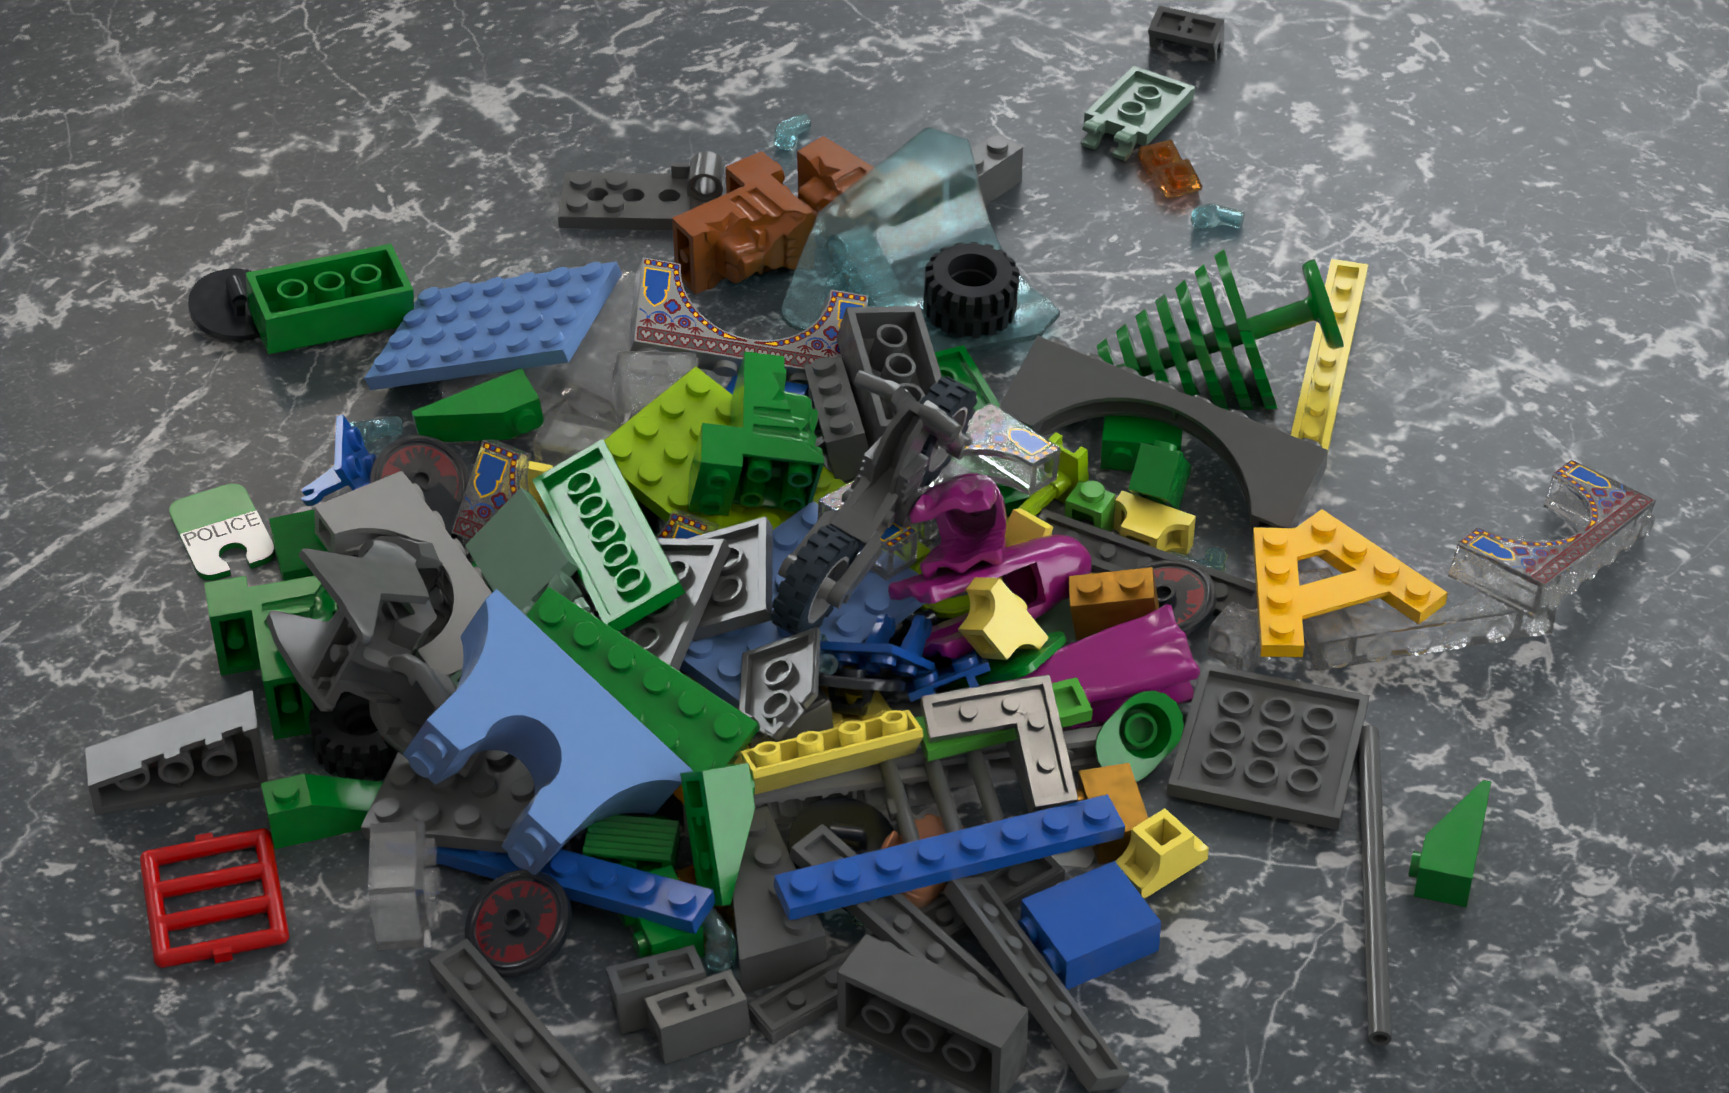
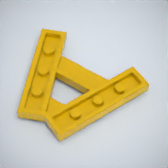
[1252,509,1448,657]

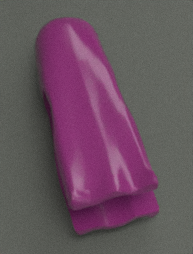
[910,473,1007,580]
[888,534,1092,659]
[988,604,1200,731]

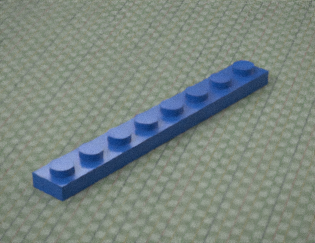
[774,794,1125,921]
[386,841,716,934]

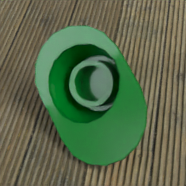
[1095,690,1184,781]

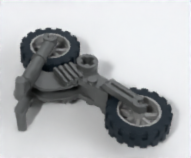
[770,370,977,635]

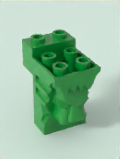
[688,351,824,516]
[204,576,338,740]

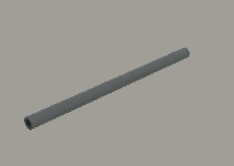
[1358,725,1392,1046]

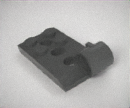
[558,151,725,230]

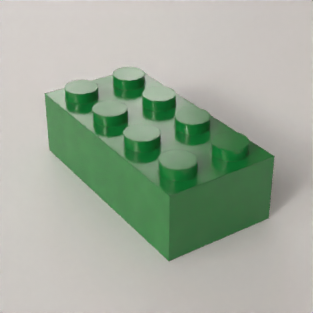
[245,243,414,354]

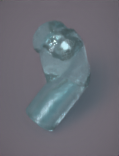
[349,416,403,446]

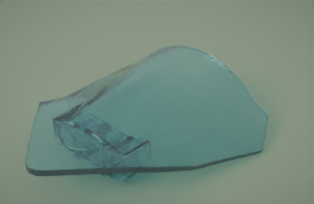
[781,127,1060,353]

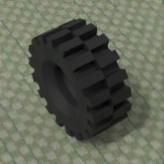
[309,691,398,781]

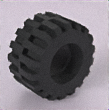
[923,241,1020,339]

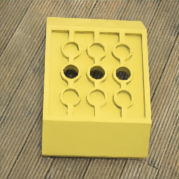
[690,665,923,795]

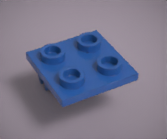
[301,414,377,506]
[820,614,935,677]
[907,650,991,702]

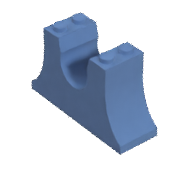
[402,589,693,875]

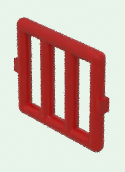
[140,828,289,968]

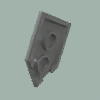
[739,627,821,742]

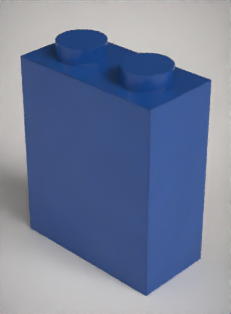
[1017,861,1161,990]

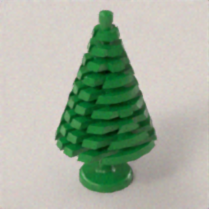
[1096,249,1344,410]

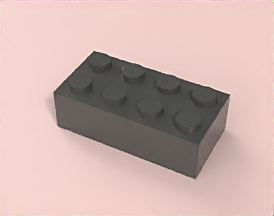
[837,306,942,449]
[837,934,1029,1093]

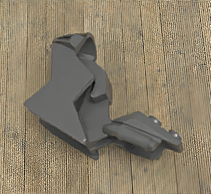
[267,536,488,778]

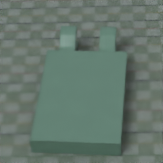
[1081,65,1195,161]
[465,488,582,616]

